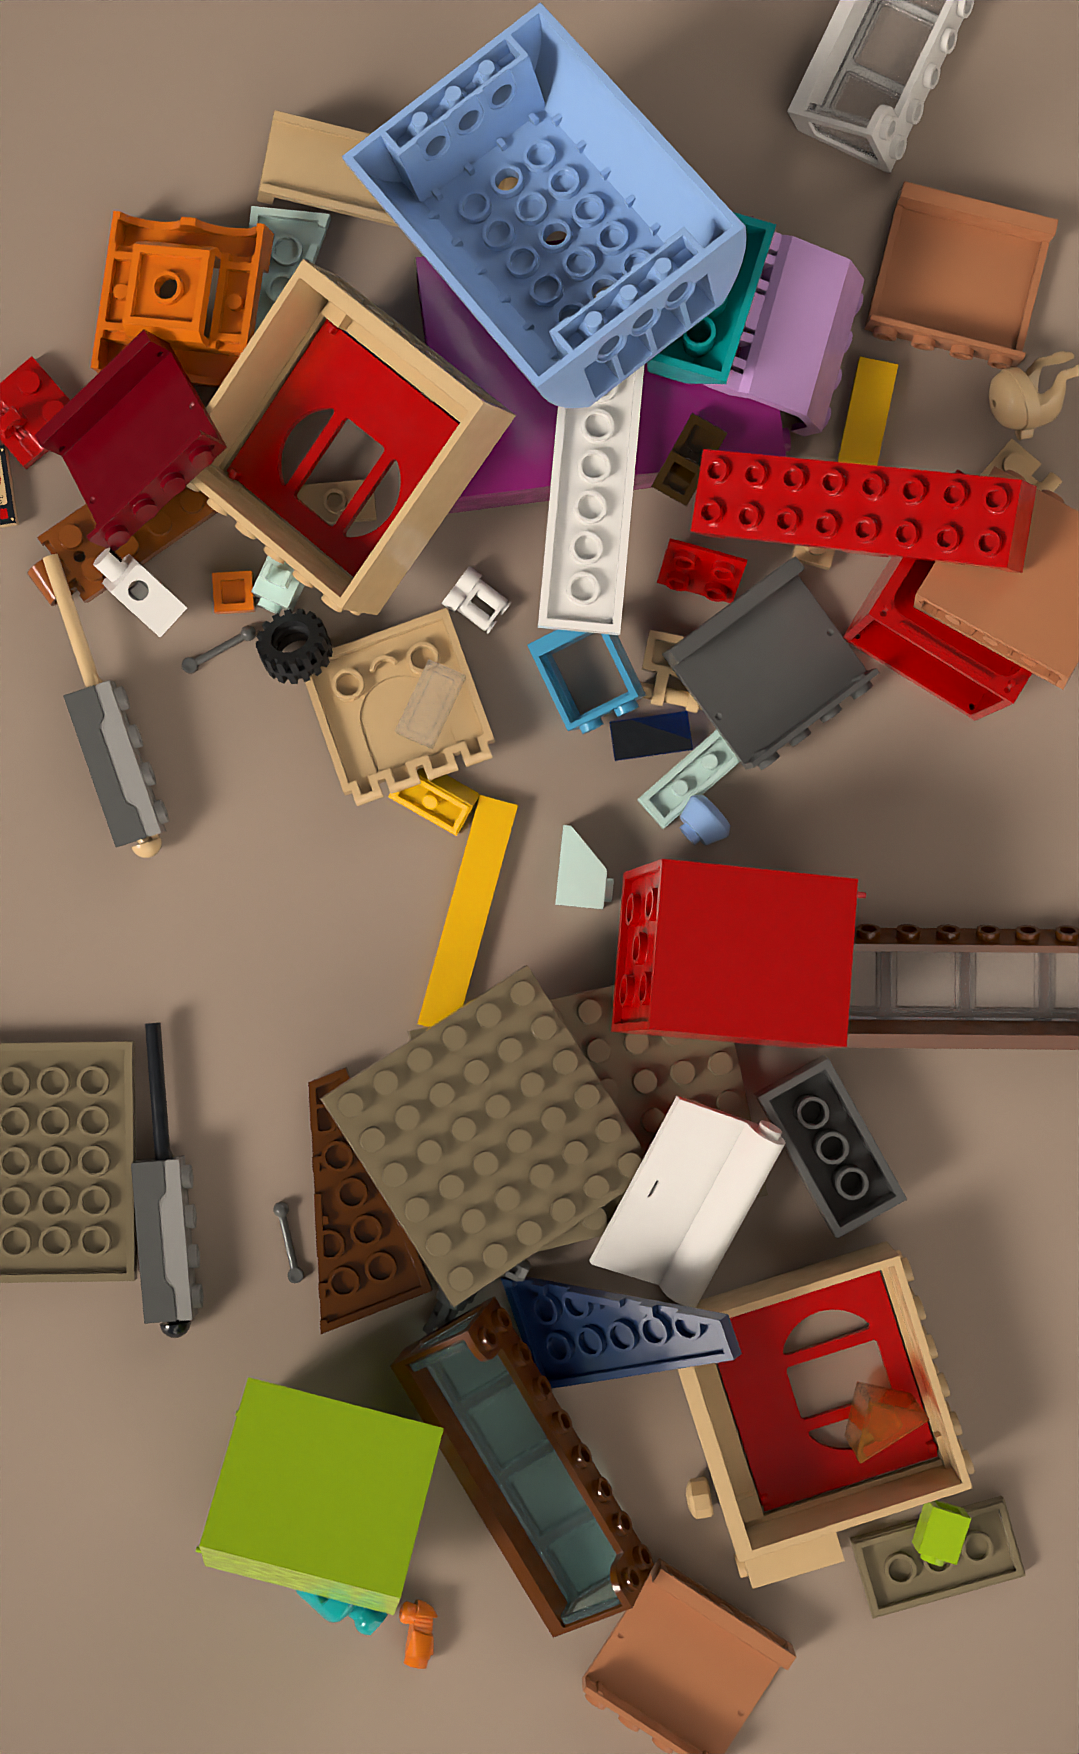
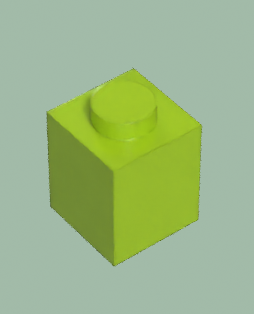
[912,1500,971,1566]

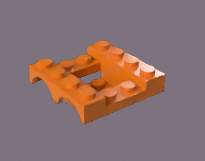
[90,211,274,388]

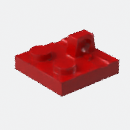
[0,356,70,470]

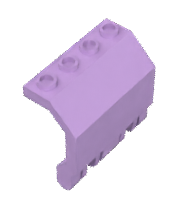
[703,232,865,436]

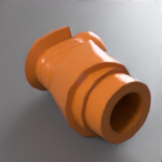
[399,1599,438,1669]

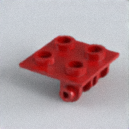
[657,538,748,603]

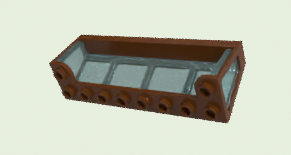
[390,1296,654,1638]

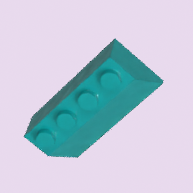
[647,212,777,384]

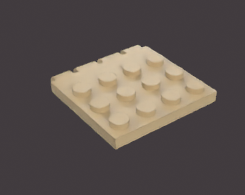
[305,608,495,806]

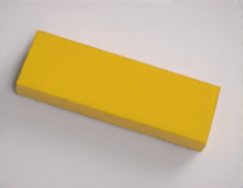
[837,356,899,466]

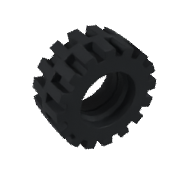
[256,609,333,684]

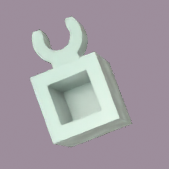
[251,556,305,614]

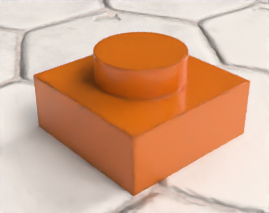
[212,571,256,614]

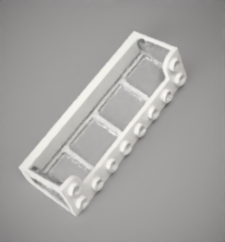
[787,0,974,173]

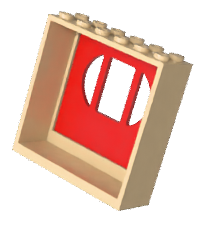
[186,259,516,616]
[678,1241,975,1563]

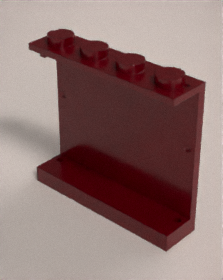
[35,329,227,551]

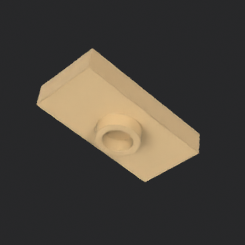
[297,479,377,524]

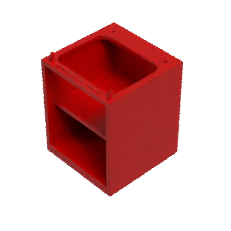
[843,469,1032,721]
[611,859,866,1048]

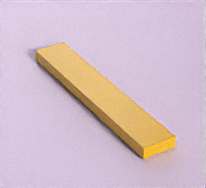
[417,795,518,1027]

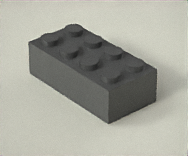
[754,1055,907,1239]

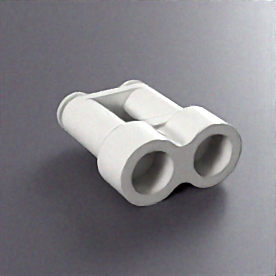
[441,566,512,634]

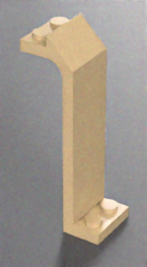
[257,110,519,227]

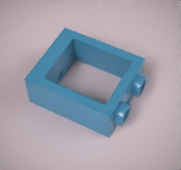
[527,630,646,734]

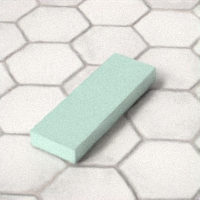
[637,730,740,829]

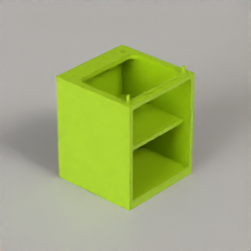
[196,1377,444,1615]

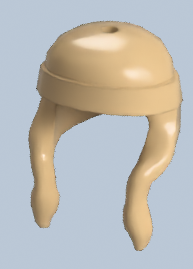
[989,351,1079,440]

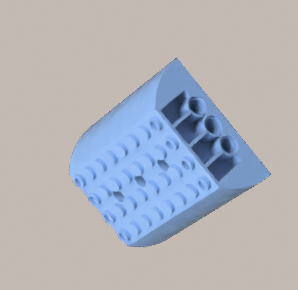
[342,2,747,408]

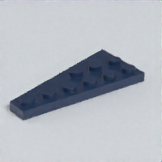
[501,1276,742,1389]

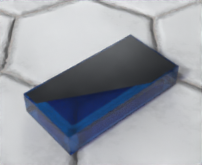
[609,711,693,762]

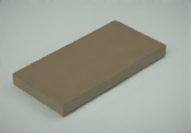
[850,1496,1026,1619]

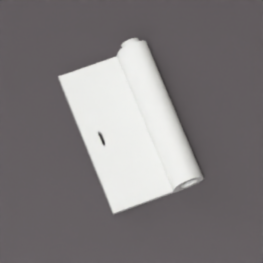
[589,1096,786,1308]

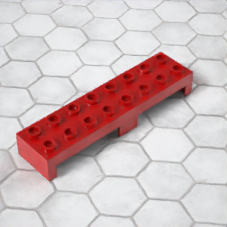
[690,449,1037,573]

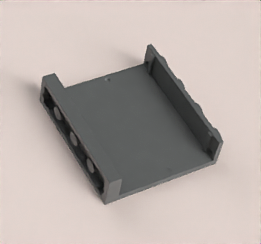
[662,556,880,770]

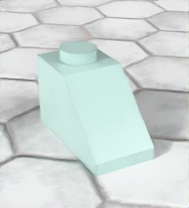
[555,825,614,909]

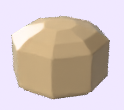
[686,1476,714,1519]

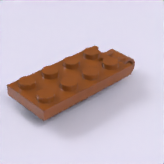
[28,486,218,606]

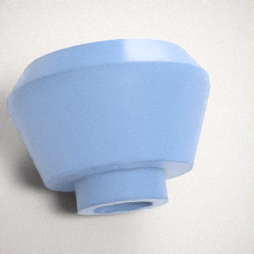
[679,794,731,846]

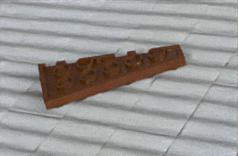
[308,1067,433,1334]

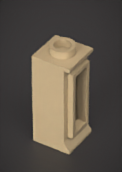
[734,1532,845,1589]

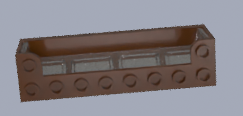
[828,924,1079,1050]

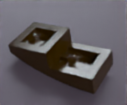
[651,412,728,507]

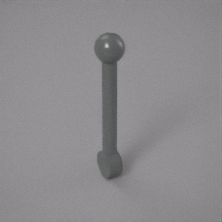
[182,625,256,674]
[273,1202,304,1283]

